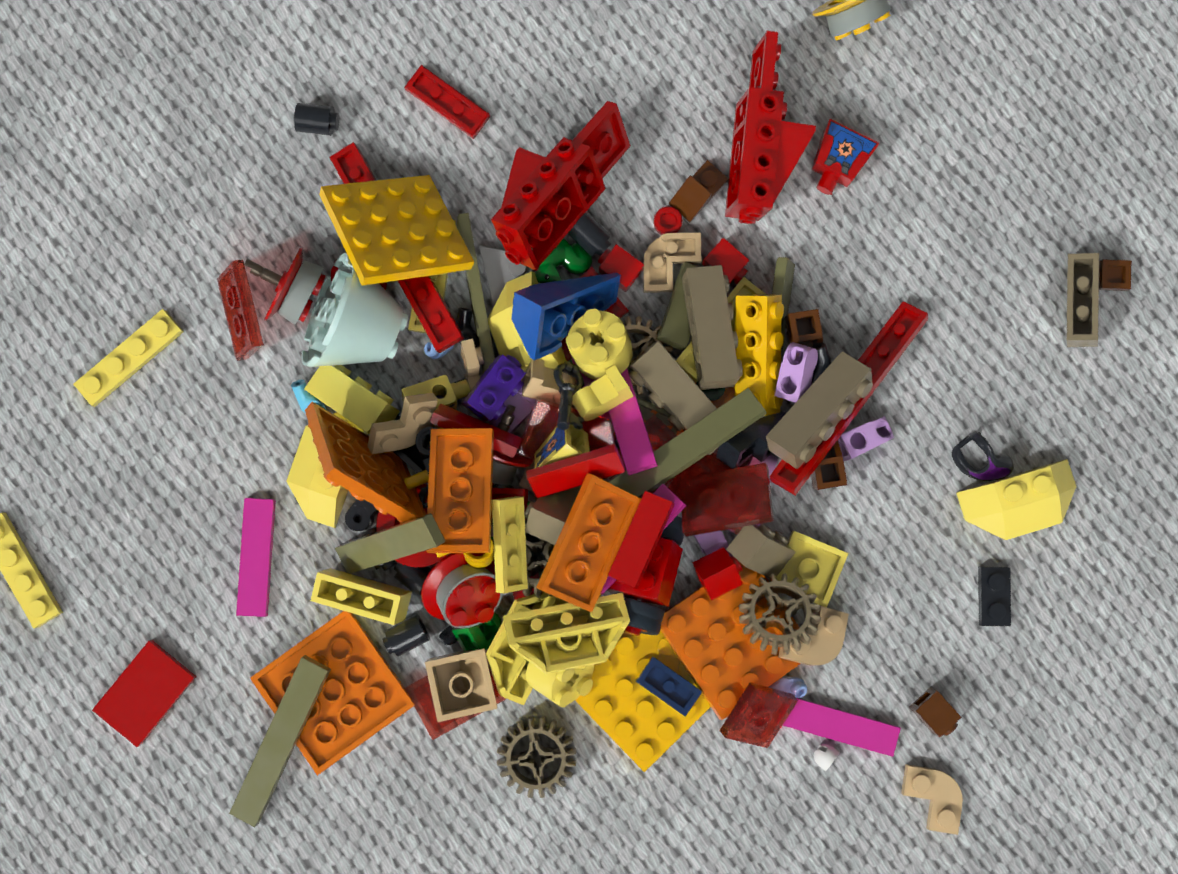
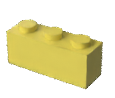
[304,365,400,434]
[310,568,412,625]

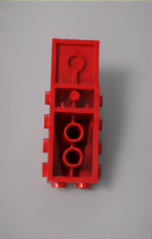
[725,31,816,224]
[491,101,631,270]

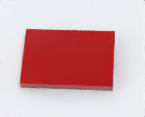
[92,640,197,747]

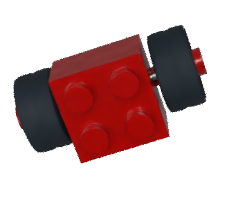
[607,516,687,636]

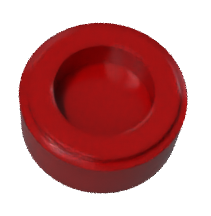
[653,206,683,235]

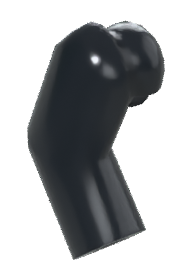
[456,307,479,348]
[811,342,832,385]

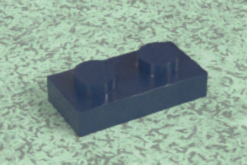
[636,656,702,716]

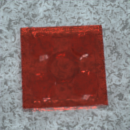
[719,682,798,748]

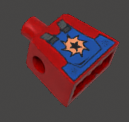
[812,119,879,195]

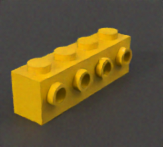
[735,294,784,416]

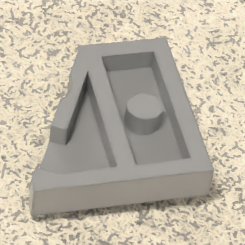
[480,246,533,305]

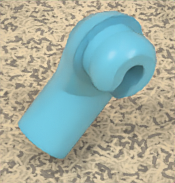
[291,379,326,413]

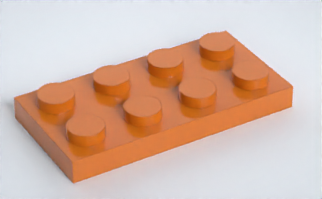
[426,428,494,553]
[536,473,641,613]

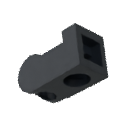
[345,500,379,531]

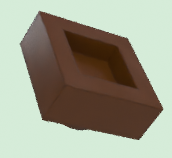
[1099,259,1132,291]

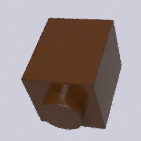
[909,687,962,738]

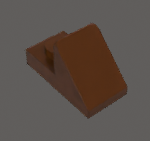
[669,160,729,223]

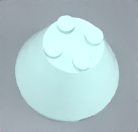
[301,253,408,367]

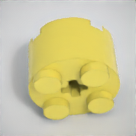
[566,309,633,380]
[526,662,594,708]

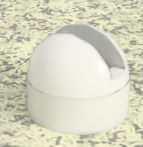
[813,744,840,771]

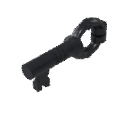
[553,361,584,430]

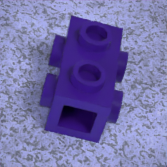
[461,354,526,422]

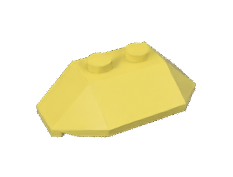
[488,272,566,381]
[286,412,368,528]
[956,459,1076,540]
[486,592,568,705]
[503,593,630,674]

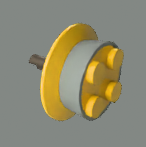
[812,0,891,40]

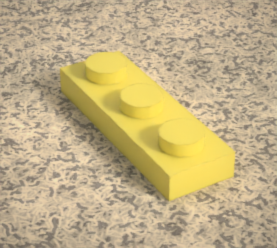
[492,496,528,594]

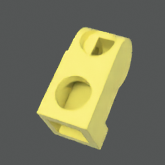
[572,365,633,421]

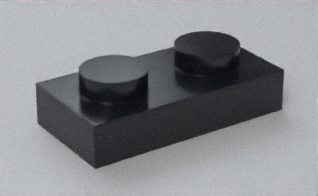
[978,567,1011,626]

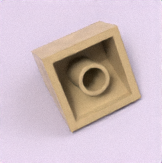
[425,648,498,722]

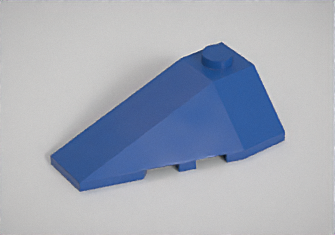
[511,273,621,361]

